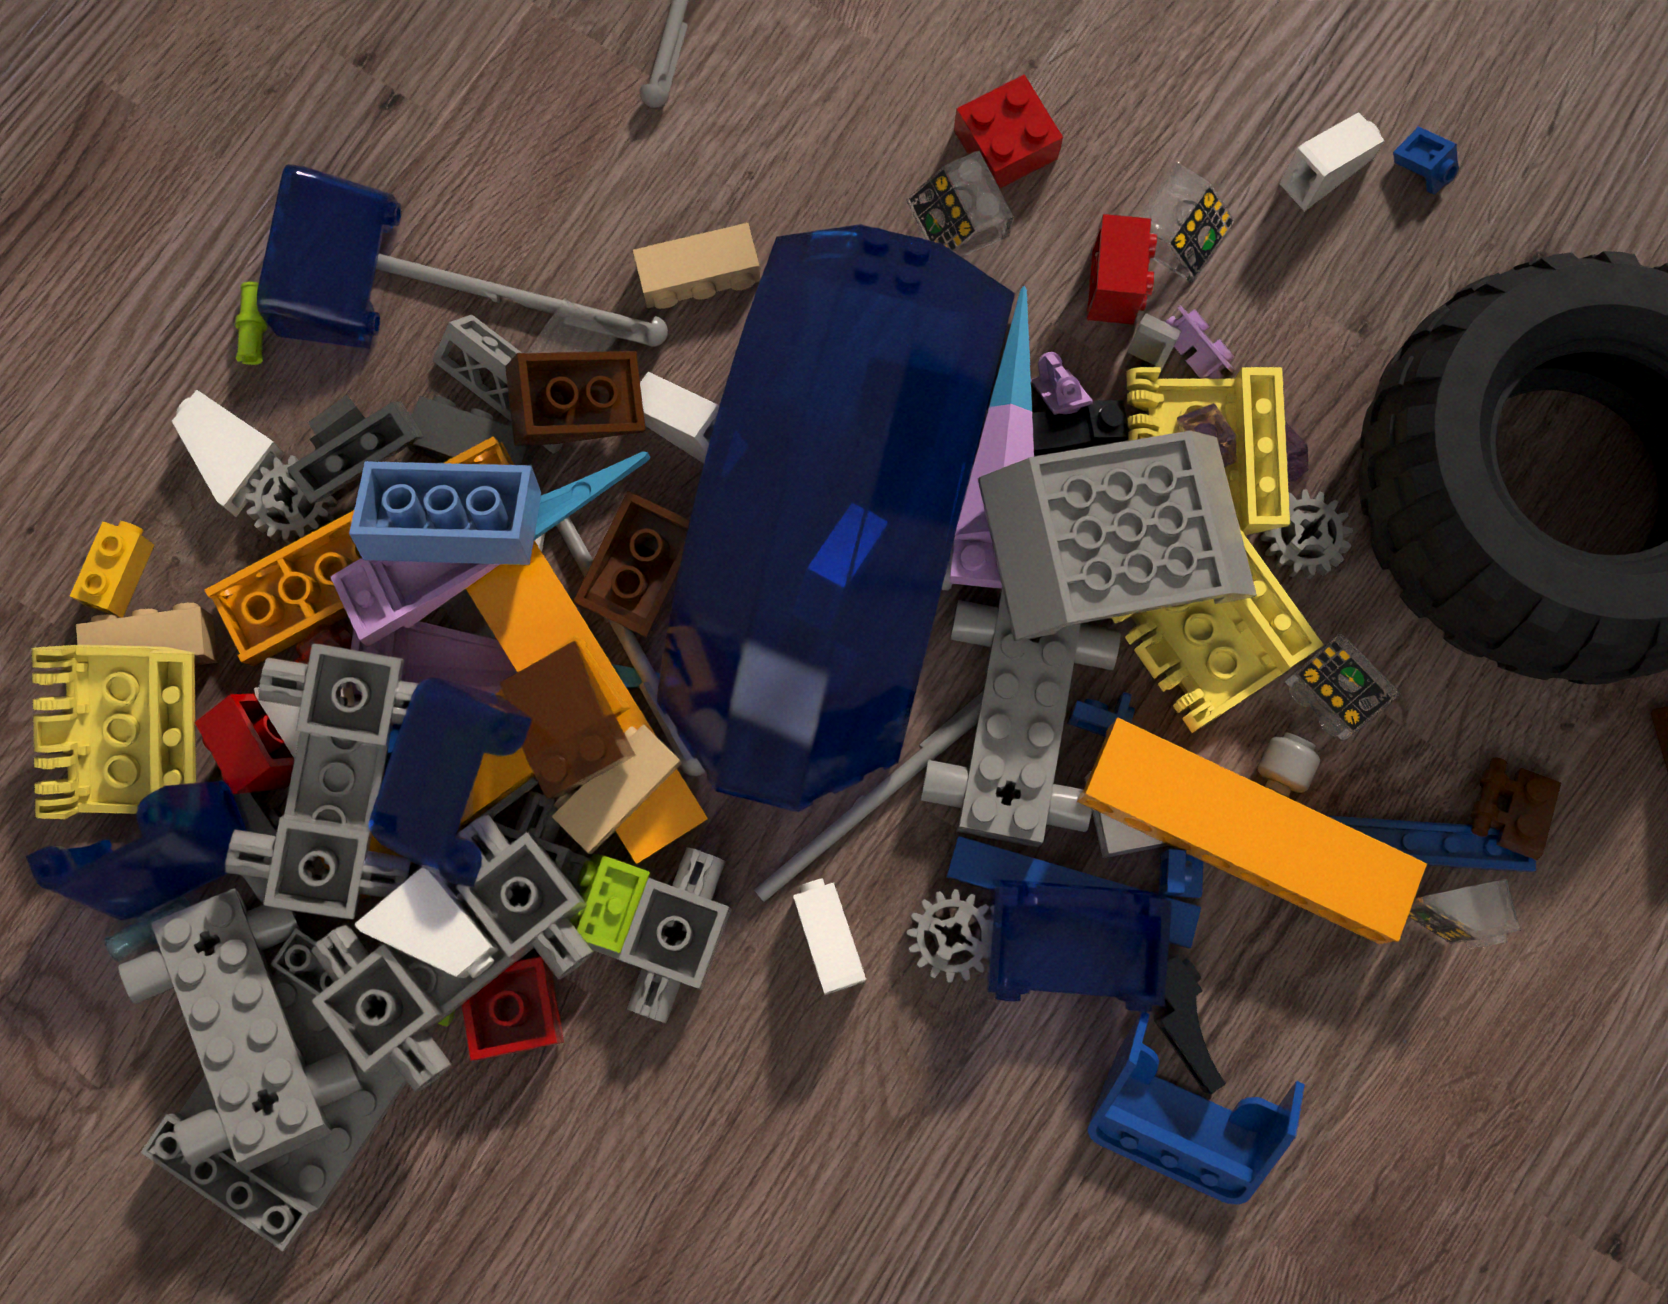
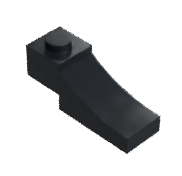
[1032,400,1129,457]
[1143,955,1226,1094]

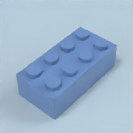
[349,461,541,565]

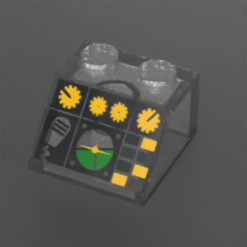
[906,150,1014,267]
[1138,162,1235,283]
[1284,632,1401,741]
[1408,879,1521,949]

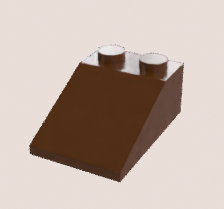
[505,351,646,446]
[573,491,708,638]
[500,641,636,799]

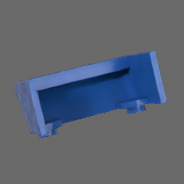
[1088,1011,1305,1204]

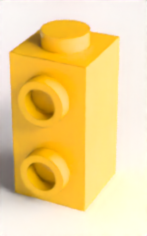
[70,521,154,618]

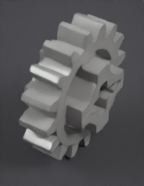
[245,455,338,545]
[1261,490,1353,579]
[906,889,999,983]

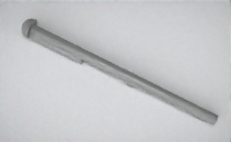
[640,0,688,108]
[369,252,668,347]
[556,517,711,776]
[754,692,983,902]

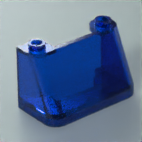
[257,164,402,349]
[369,678,532,888]
[26,781,247,920]
[987,879,1172,1012]

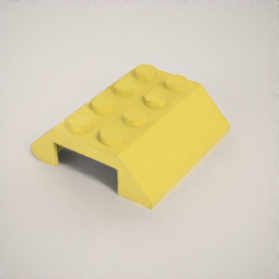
[1126,367,1290,535]
[1112,529,1324,733]
[32,645,196,822]

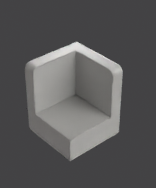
[1127,313,1182,371]

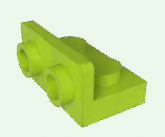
[569,854,650,953]

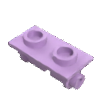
[1165,306,1235,379]
[1031,352,1093,415]

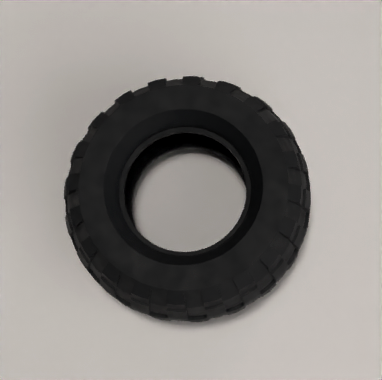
[1359,251,1668,685]

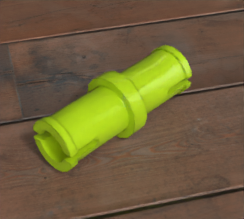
[235,282,268,365]

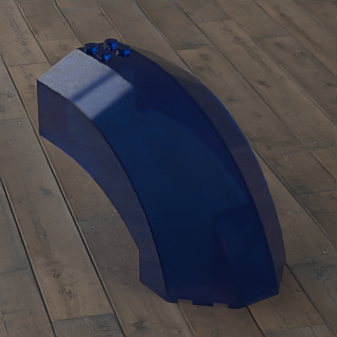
[657,224,1015,812]

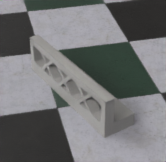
[432,314,563,454]

